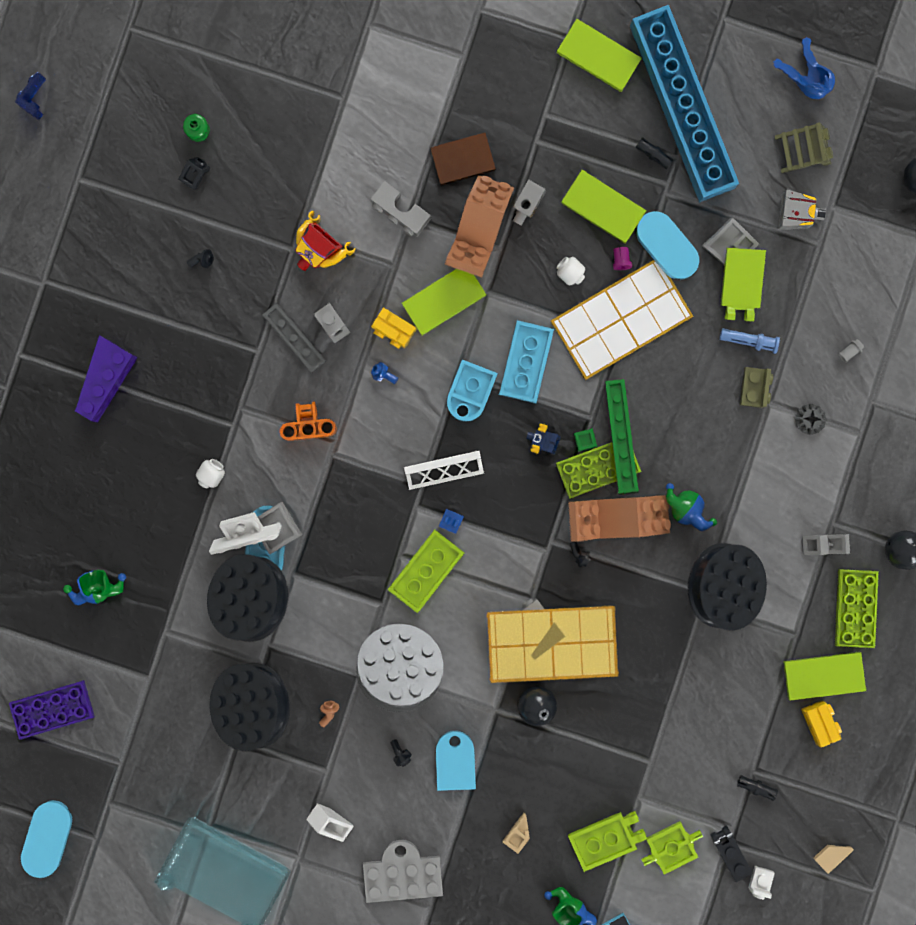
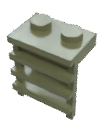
[775,122,833,173]

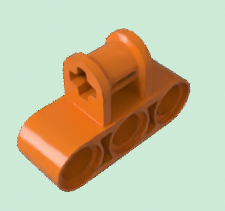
[280,401,337,441]

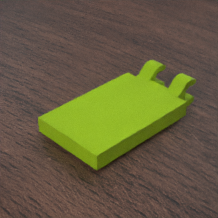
[721,248,766,321]
[568,811,647,872]

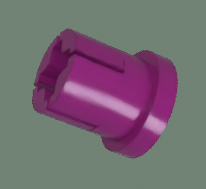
[613,247,632,270]

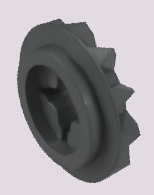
[795,404,827,435]

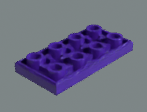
[9,680,95,740]

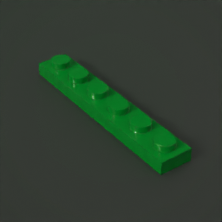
[605,379,638,495]

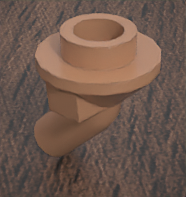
[319,701,339,727]

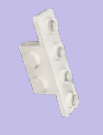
[209,512,282,555]

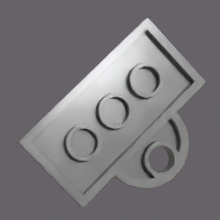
[363,840,443,903]

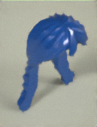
[773,37,835,99]

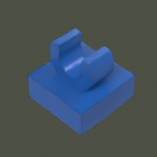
[439,509,464,534]

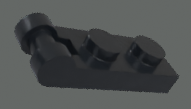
[710,825,753,883]

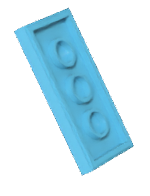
[499,320,554,404]

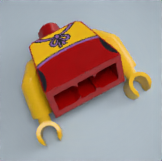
[295,211,356,271]

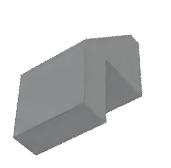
[803,534,850,555]

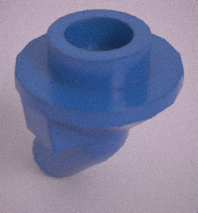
[371,362,398,384]

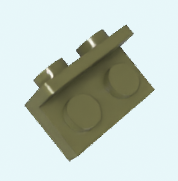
[740,367,773,408]

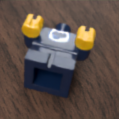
[526,423,561,455]

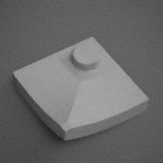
[702,218,759,265]

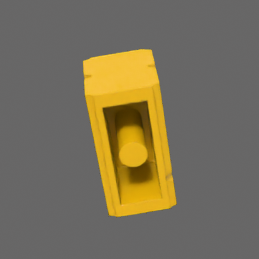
[371,307,416,349]
[801,701,842,748]

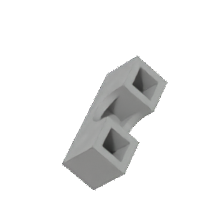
[371,181,431,237]

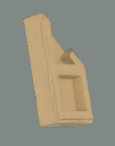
[503,812,530,854]
[814,845,854,874]

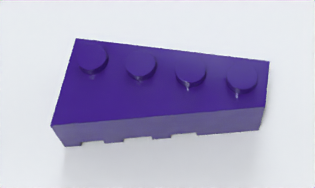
[75,335,138,422]

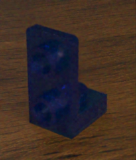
[15,71,46,120]

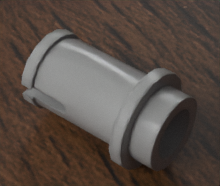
[838,339,864,363]

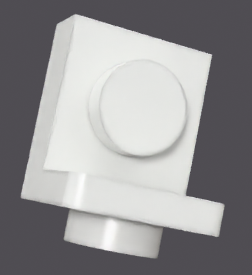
[748,866,775,900]

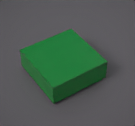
[573,428,597,452]

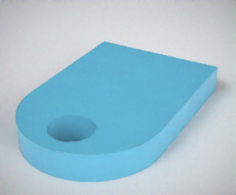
[447,360,498,421]
[436,731,476,791]

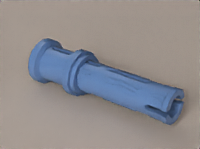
[719,328,780,354]

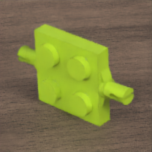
[641,821,703,875]

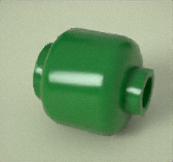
[183,114,210,142]

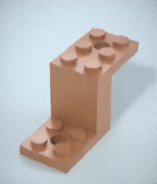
[445,175,514,277]
[569,495,671,541]

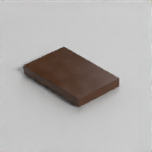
[430,132,496,185]

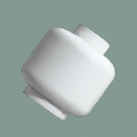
[557,257,585,285]
[196,459,225,488]

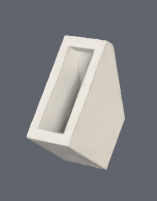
[306,803,354,842]

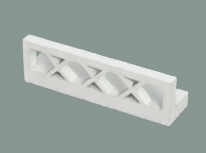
[404,451,484,490]

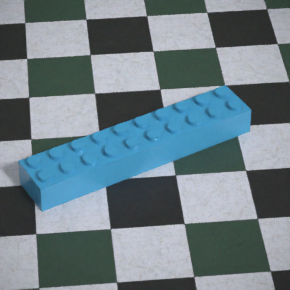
[630,5,739,202]

